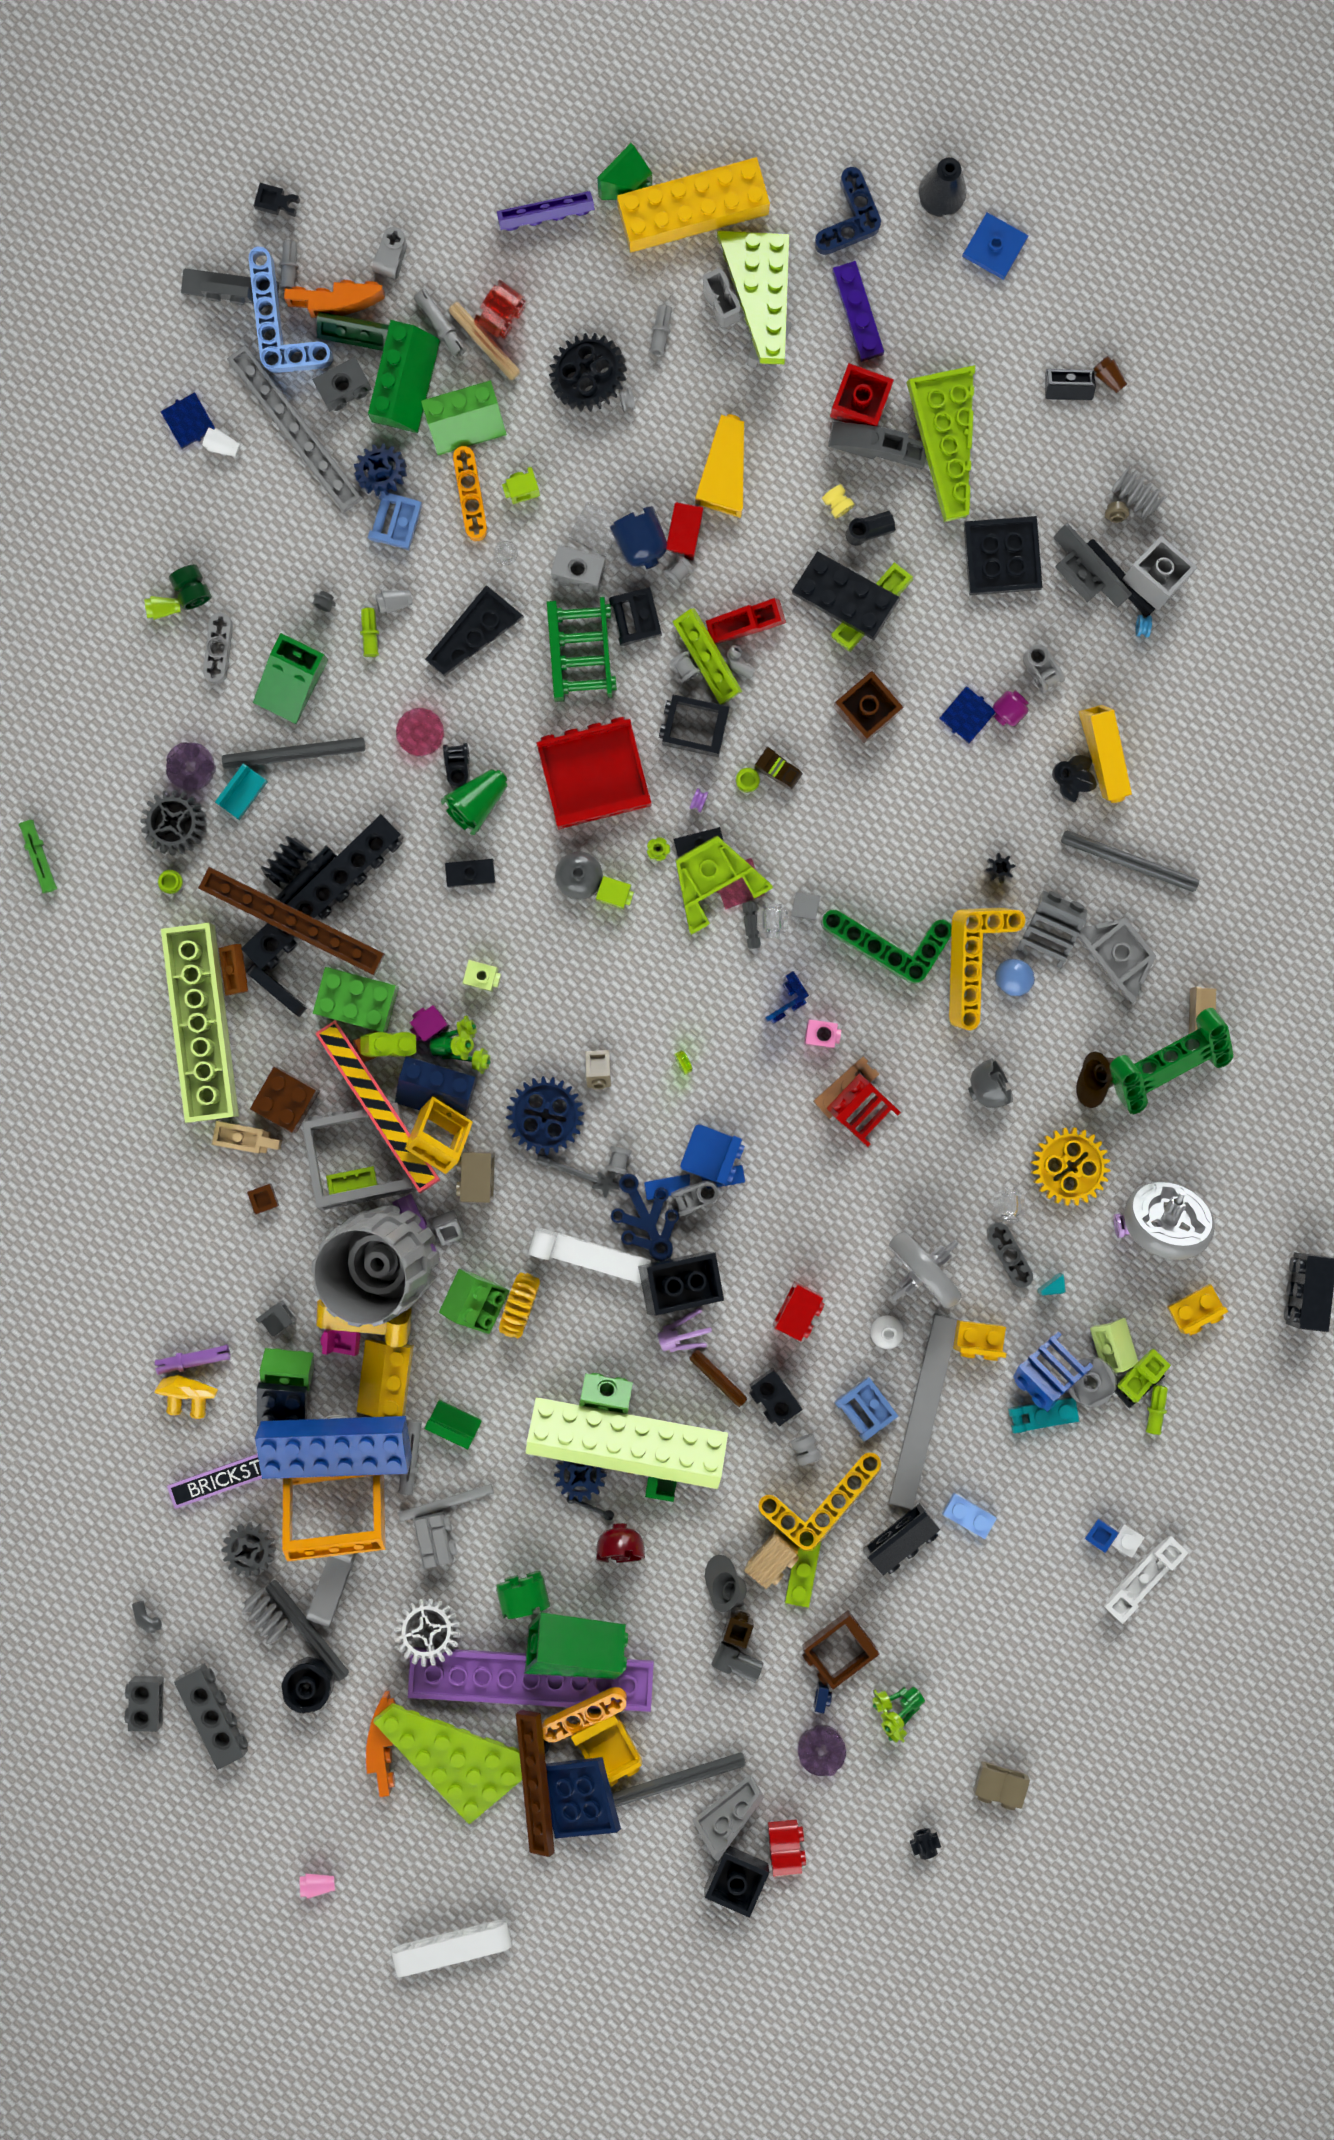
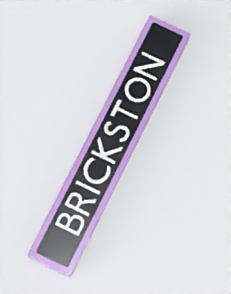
[167,1454,262,1509]

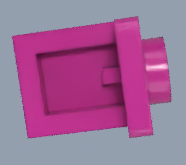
[320,1329,361,1356]

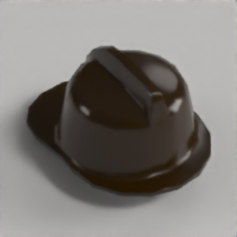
[1076,1051,1114,1108]

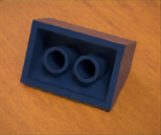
[394,1056,478,1117]

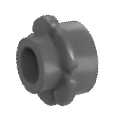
[312,591,336,612]

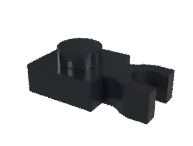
[253,183,300,217]

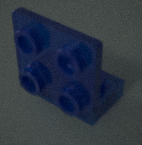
[763,971,809,1024]

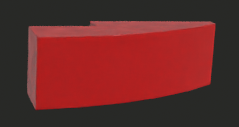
[705,598,786,644]

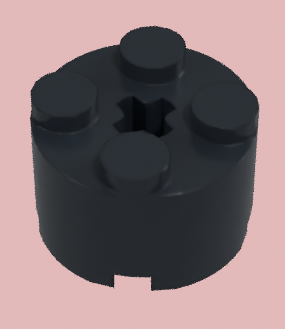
[281,1657,335,1713]

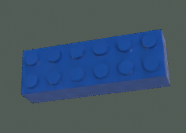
[255,1416,412,1479]

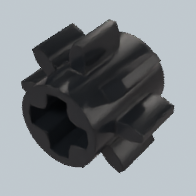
[984,853,1016,884]
[910,1828,941,1860]

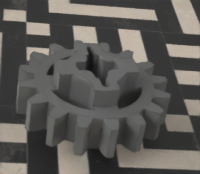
[221,1522,276,1577]

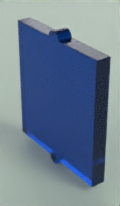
[160,392,215,449]
[939,686,996,744]

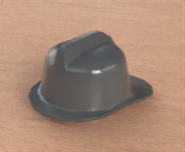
[705,1555,747,1612]

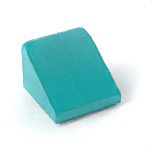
[1037,1273,1066,1296]

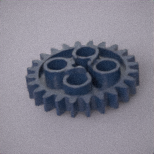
[506,1076,585,1155]

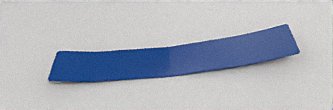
[644,1165,745,1200]

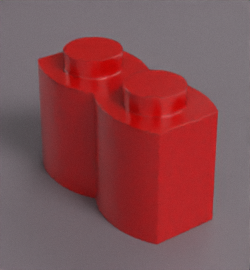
[768,1819,806,1877]

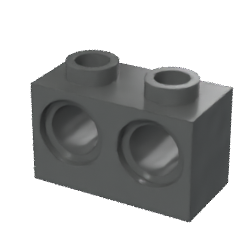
[124,1676,164,1732]

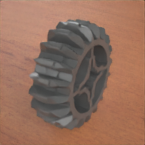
[140,790,207,856]

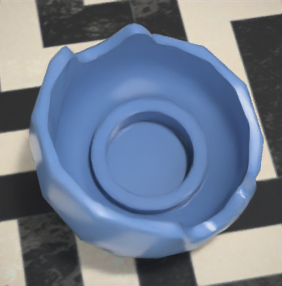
[995,959,1035,996]

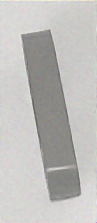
[203,612,233,684]

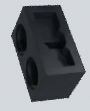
[749,1368,803,1427]

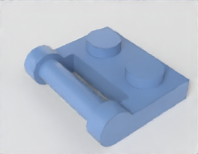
[367,491,423,550]
[834,1376,899,1442]

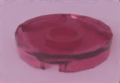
[396,708,445,757]

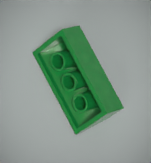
[368,320,441,433]

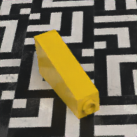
[695,414,744,518]
[1078,705,1132,803]

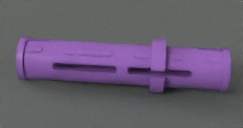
[155,1344,231,1375]

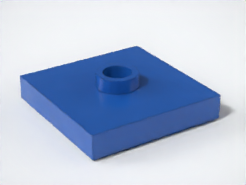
[962,212,1029,280]

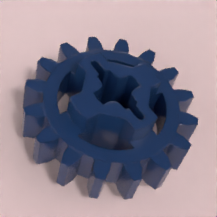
[354,444,407,496]
[554,1461,607,1502]

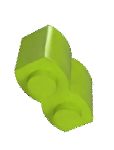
[360,1032,416,1057]

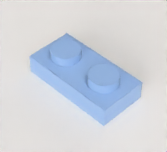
[942,1493,997,1539]

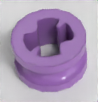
[690,788,709,813]

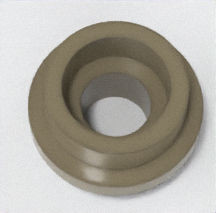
[1105,501,1129,523]

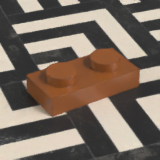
[218,944,248,996]

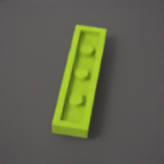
[831,562,913,652]
[672,608,742,705]

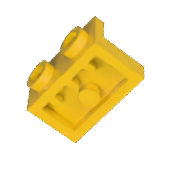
[1167,1284,1228,1336]
[953,1320,1007,1361]

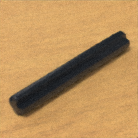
[1087,539,1155,617]

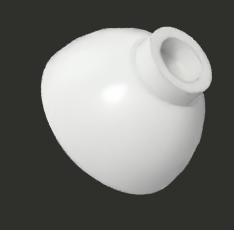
[870,1315,904,1349]

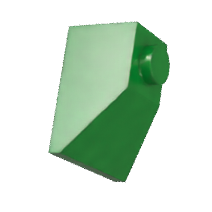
[597,143,652,200]

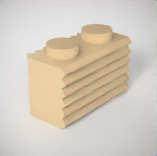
[744,1529,799,1589]

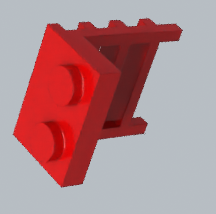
[826,1073,901,1147]

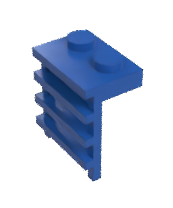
[1013,1331,1093,1412]

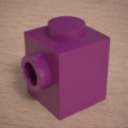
[410,1005,450,1043]

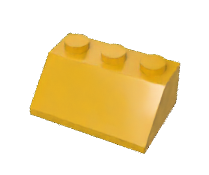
[356,1339,414,1417]

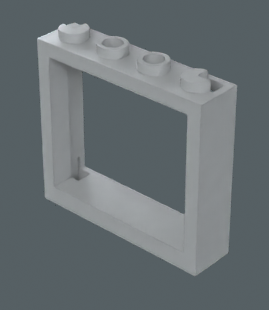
[302,1101,416,1211]

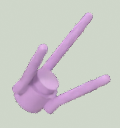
[658,1308,712,1352]

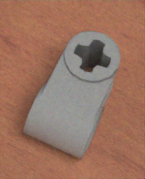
[372,227,407,280]
[1023,644,1065,693]
[671,1180,719,1216]

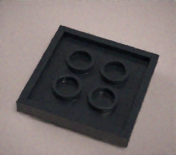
[964,516,1043,596]

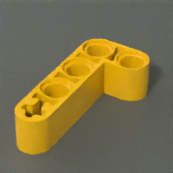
[316,1299,412,1347]

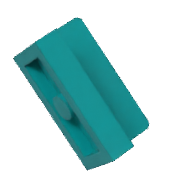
[215,763,268,820]

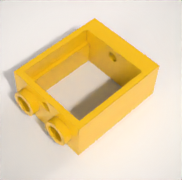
[405,1096,473,1174]

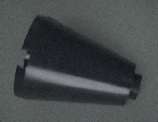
[919,157,967,217]

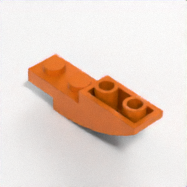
[284,280,385,318]
[366,1691,396,1797]

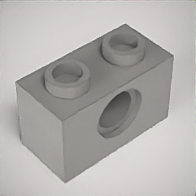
[551,545,606,592]

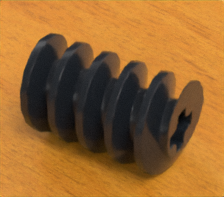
[260,836,313,890]

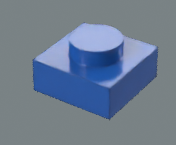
[1085,1519,1119,1553]

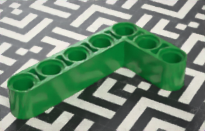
[821,910,952,984]

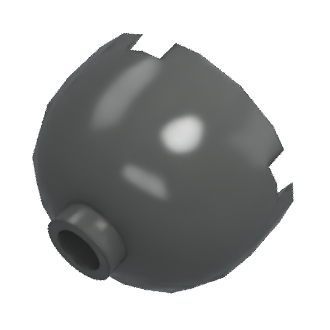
[555,851,603,900]
[968,1058,1013,1108]

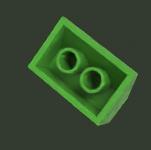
[421,380,507,455]

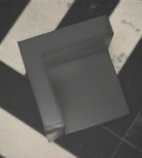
[255,1300,297,1336]

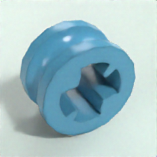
[1135,615,1152,638]

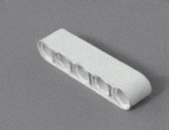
[391,1920,512,1977]

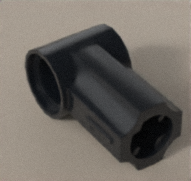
[846,511,896,546]

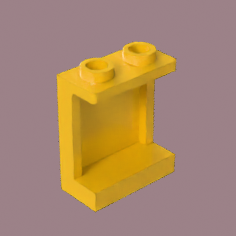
[571,1713,642,1787]

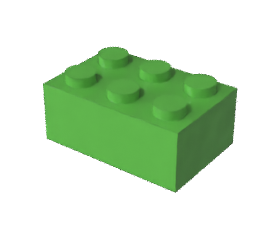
[312,967,399,1033]

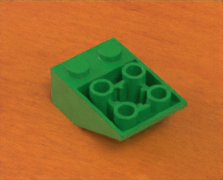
[253,633,328,724]

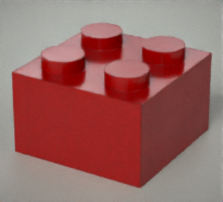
[830,363,894,426]
[773,1281,825,1342]

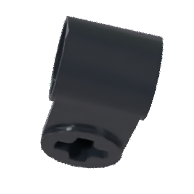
[443,743,470,790]

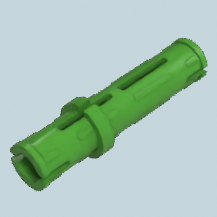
[18,820,57,893]

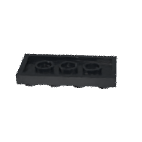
[792,551,900,640]

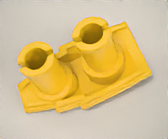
[155,1375,218,1419]

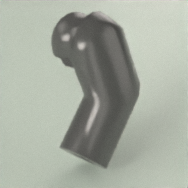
[132,1601,162,1633]

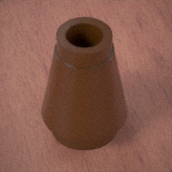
[1093,356,1127,393]

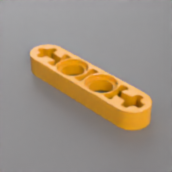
[453,446,487,541]
[542,1687,627,1743]

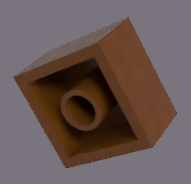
[833,671,904,744]
[250,1067,320,1133]

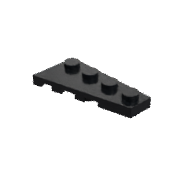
[425,585,524,677]

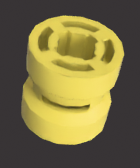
[822,484,855,519]

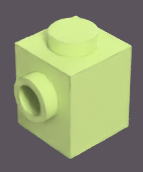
[463,960,501,992]

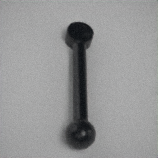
[566,1495,614,1521]

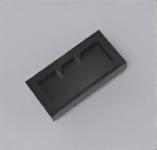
[673,827,724,858]
[445,858,496,888]

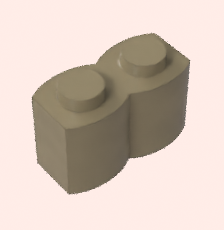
[973,1762,1030,1810]

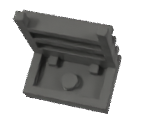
[1017,890,1087,969]

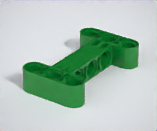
[1110,1008,1233,1114]

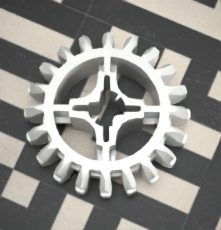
[394,1599,460,1667]

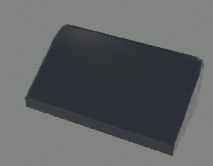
[1045,369,1096,400]

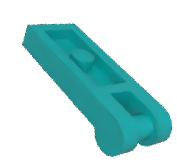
[1008,1397,1080,1433]

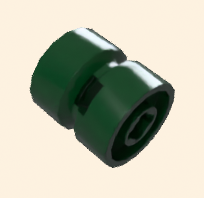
[169,564,212,610]

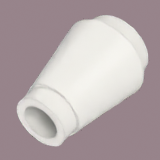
[202,428,241,457]

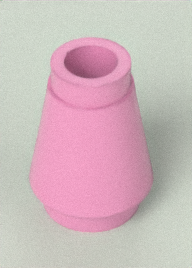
[299,1873,335,1899]

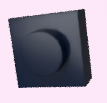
[813,1682,832,1714]

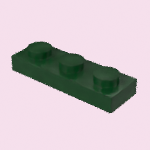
[317,312,389,351]

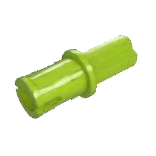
[360,607,379,657]
[1146,1385,1168,1435]

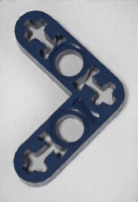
[814,167,881,255]

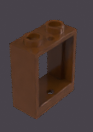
[802,1610,880,1690]

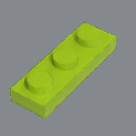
[785,1533,821,1608]

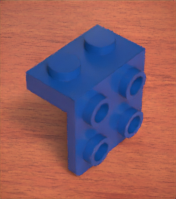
[680,1124,745,1185]

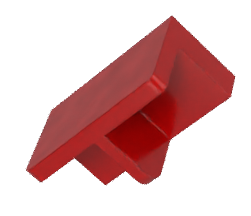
[667,502,703,561]

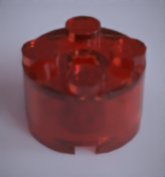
[474,280,526,339]

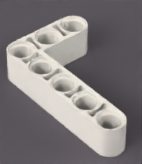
[528,1227,651,1283]

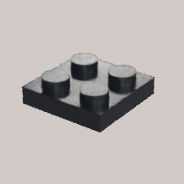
[257,1382,307,1426]

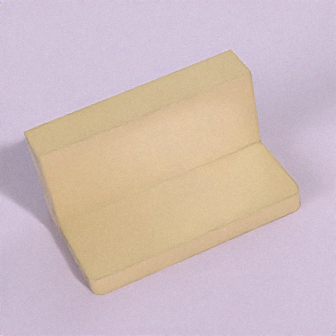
[1189,987,1216,1034]

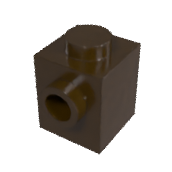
[722,1610,754,1649]

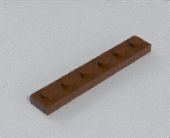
[515,1710,555,1857]

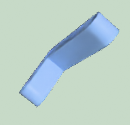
[249,246,333,373]

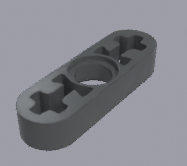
[987,1222,1033,1287]

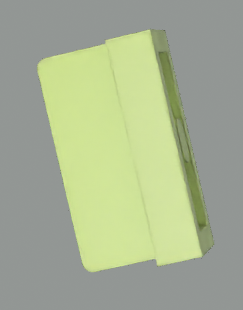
[1090,1318,1138,1373]

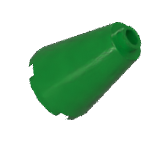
[441,769,508,835]

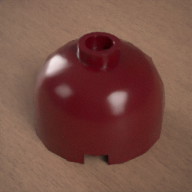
[596,1523,645,1563]

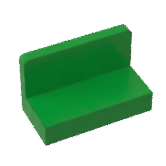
[424,1400,482,1450]

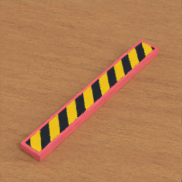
[315,1020,440,1194]

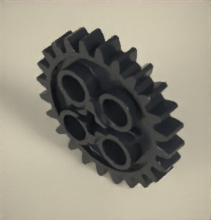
[549,333,627,412]

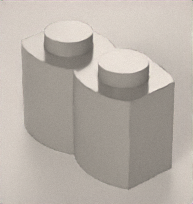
[703,268,740,328]

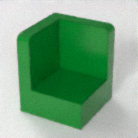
[645,1476,677,1502]

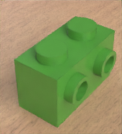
[259,1348,314,1391]

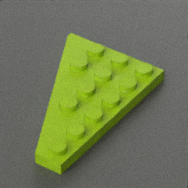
[374,1703,522,1824]

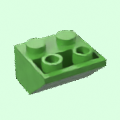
[439,1269,510,1334]

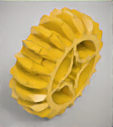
[499,1272,540,1339]

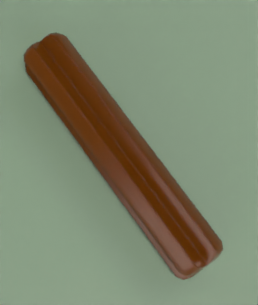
[689,1350,747,1407]

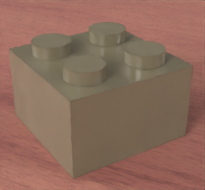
[456,1152,495,1203]

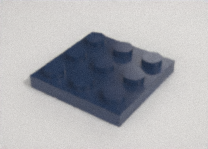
[546,1757,621,1839]

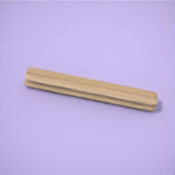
[449,302,520,380]

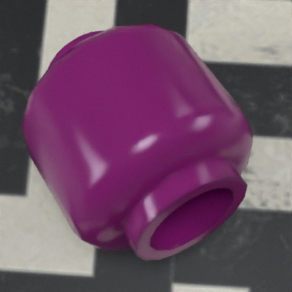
[993,690,1029,726]

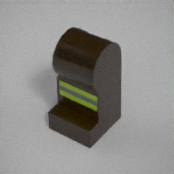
[754,746,803,790]

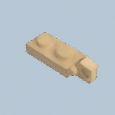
[212,1121,282,1154]

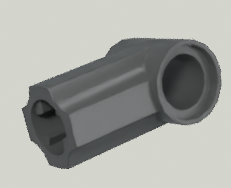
[711,1641,764,1683]

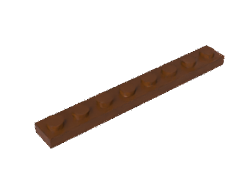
[198,867,385,976]

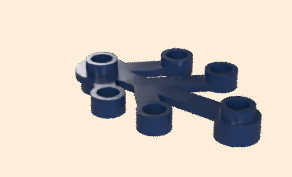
[611,1174,679,1261]

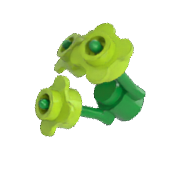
[430,1015,491,1074]
[872,1687,925,1743]

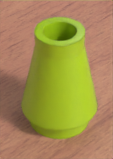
[144,596,181,620]

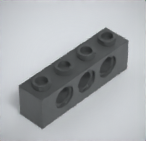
[174,1663,248,1770]

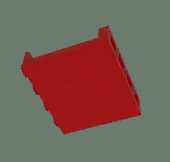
[536,717,652,830]

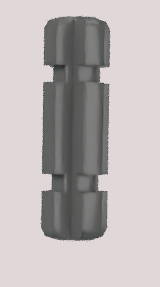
[742,901,761,949]

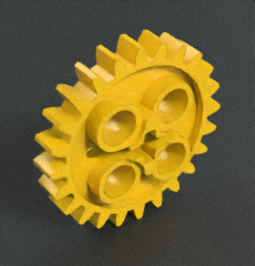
[1030,1127,1111,1206]

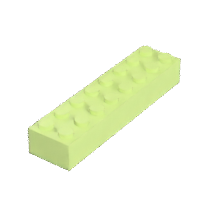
[161,923,239,1123]
[526,1397,728,1489]

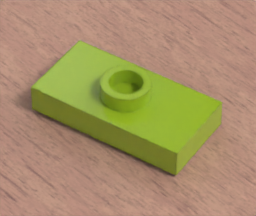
[326,1166,378,1195]

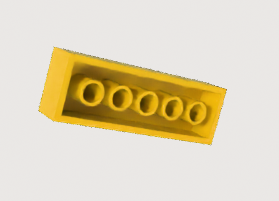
[617,157,770,253]

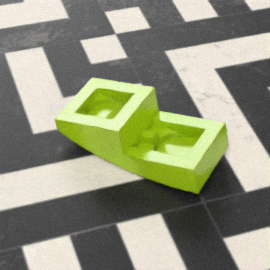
[1117,1349,1171,1402]

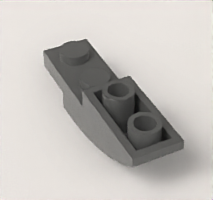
[828,422,926,469]

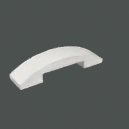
[1104,1536,1188,1624]

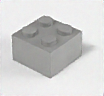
[1122,536,1197,611]

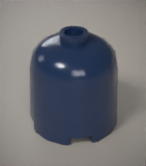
[609,506,667,570]

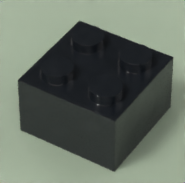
[704,1846,770,1918]

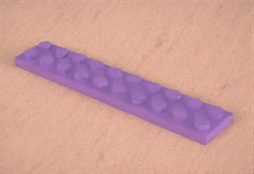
[408,1647,654,1712]

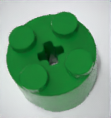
[496,1571,550,1619]

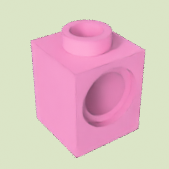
[804,1019,841,1048]

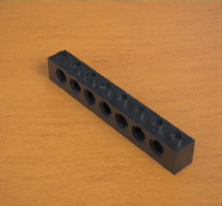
[241,814,404,971]

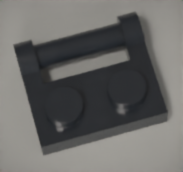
[608,587,662,646]

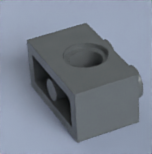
[312,357,372,412]

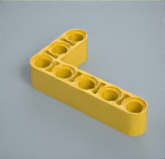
[949,908,1026,1031]
[758,1452,881,1551]

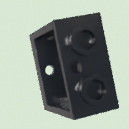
[659,694,729,758]

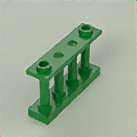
[546,597,617,702]

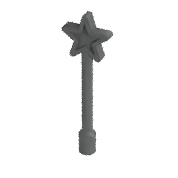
[536,1154,619,1198]

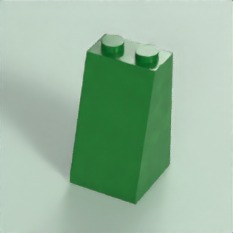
[525,1612,628,1679]

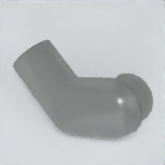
[727,645,755,679]

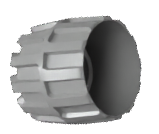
[311,1205,439,1327]

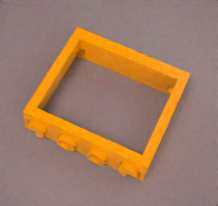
[282,1475,386,1561]

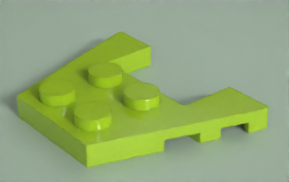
[675,836,773,935]

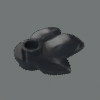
[1052,755,1097,803]

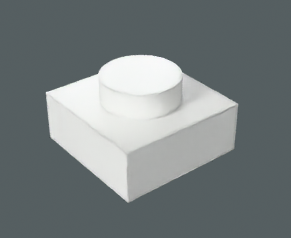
[1112,1523,1145,1558]

